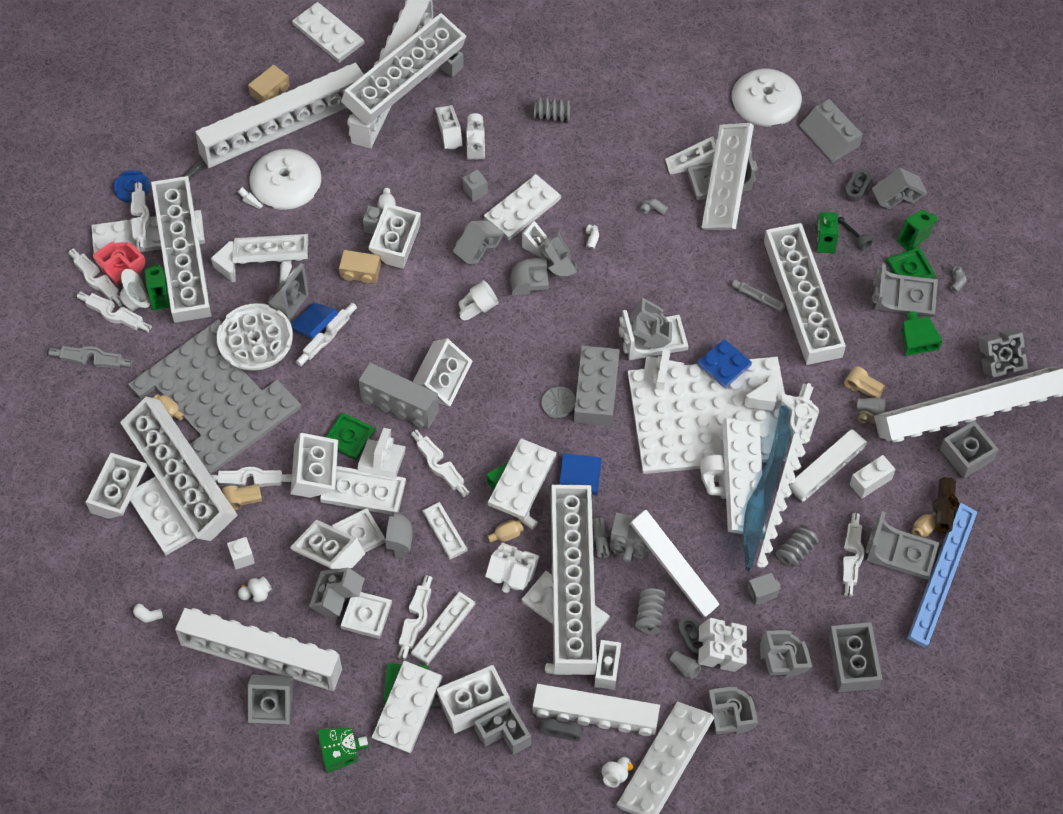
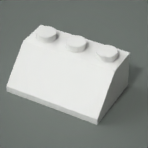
[369,203,421,269]
[413,338,472,407]
[291,433,338,498]
[86,453,147,519]
[290,520,365,569]
[436,665,510,734]

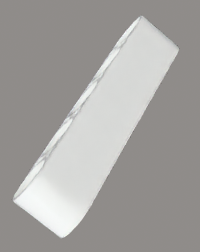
[789,429,867,502]

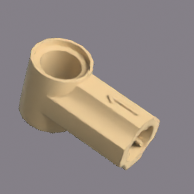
[844,366,885,398]
[221,484,262,510]

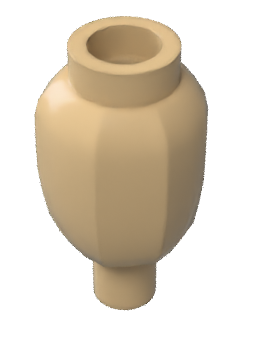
[153,394,184,421]
[912,511,936,538]
[488,519,524,543]

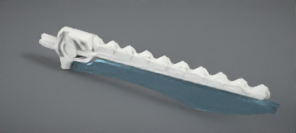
[743,383,819,571]

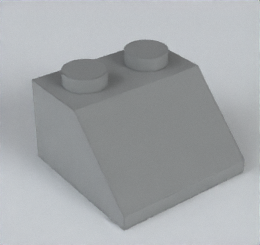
[248,674,293,724]

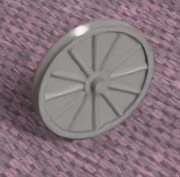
[541,387,576,418]

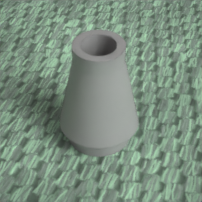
[857,397,886,415]
[670,651,701,679]

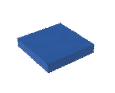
[291,302,338,338]
[559,453,602,495]

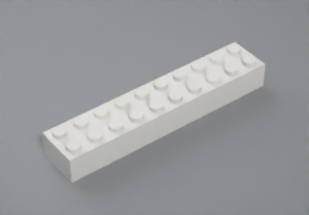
[347,0,433,149]
[195,63,364,168]
[874,367,1063,442]
[550,485,597,675]

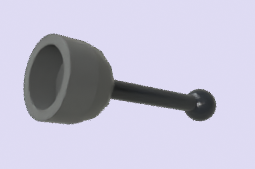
[838,217,873,251]

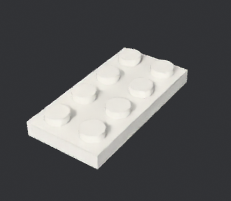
[292,2,365,63]
[484,174,561,240]
[233,234,309,264]
[488,439,556,520]
[320,466,406,515]
[130,476,197,556]
[521,571,610,634]
[372,661,443,754]

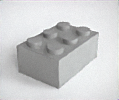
[828,622,883,692]

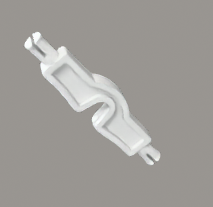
[131,183,150,251]
[68,249,123,306]
[77,291,152,332]
[296,303,357,367]
[411,430,470,497]
[211,467,292,487]
[842,513,864,596]
[398,575,433,660]

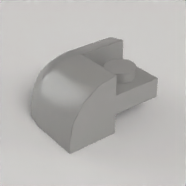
[539,231,577,276]
[510,258,549,295]
[629,298,672,348]
[385,511,414,559]
[760,630,812,678]
[709,687,758,735]

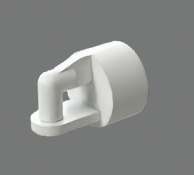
[458,280,499,320]
[699,455,726,499]

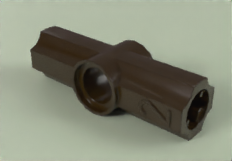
[932,477,959,533]

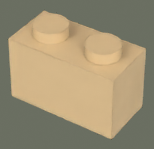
[248,65,290,103]
[339,250,381,284]

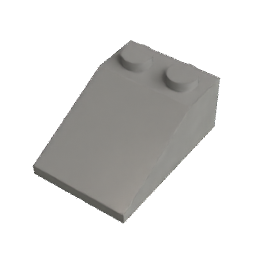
[268,263,309,321]

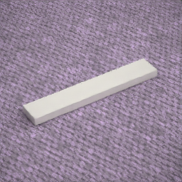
[630,510,719,617]

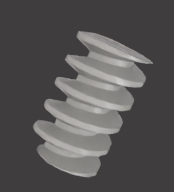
[534,97,571,123]
[776,524,819,567]
[635,588,666,635]

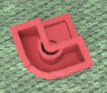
[93,241,145,286]

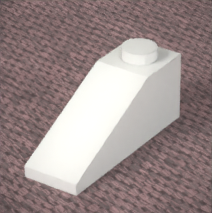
[435,105,463,149]
[665,136,717,174]

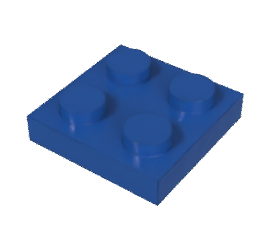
[698,339,752,388]

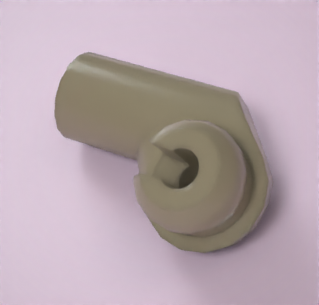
[857,410,876,425]

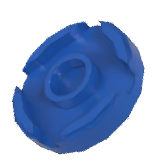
[113,170,150,203]

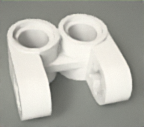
[467,113,485,160]

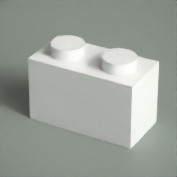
[850,455,895,499]
[595,640,621,690]

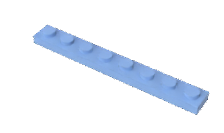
[907,503,977,648]

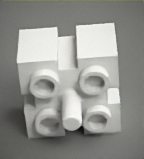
[485,543,539,593]
[698,618,747,672]

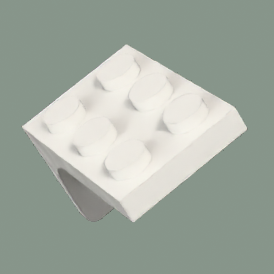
[618,310,688,360]

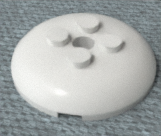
[731,68,802,127]
[249,149,321,210]
[217,303,293,371]

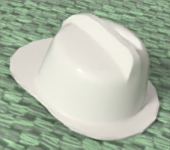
[120,269,150,312]

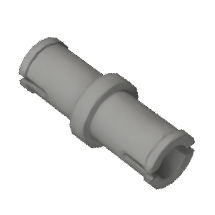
[592,518,610,558]

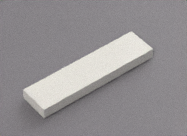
[411,592,475,666]

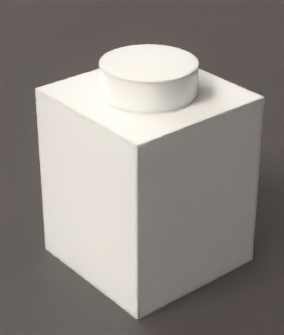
[227,537,255,570]

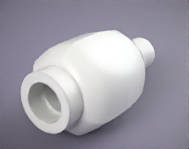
[377,188,395,209]

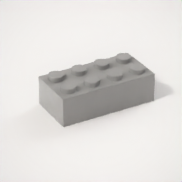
[574,346,620,426]
[359,363,439,429]

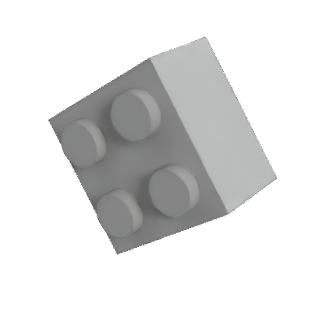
[940,421,999,479]

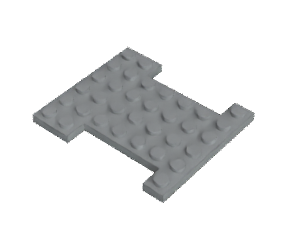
[128,319,302,475]

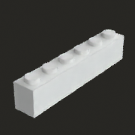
[533,684,660,736]

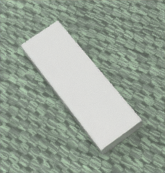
[422,502,467,560]

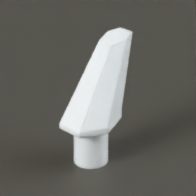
[237,187,263,209]
[280,260,292,283]

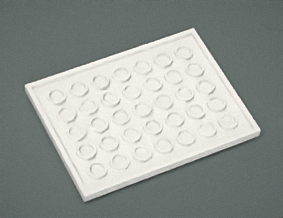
[628,357,792,474]

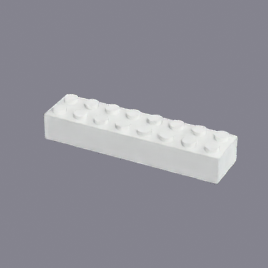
[341,13,466,125]
[151,176,212,323]
[764,223,846,365]
[120,396,237,541]
[175,608,342,691]

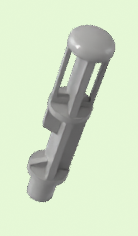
[732,280,785,312]

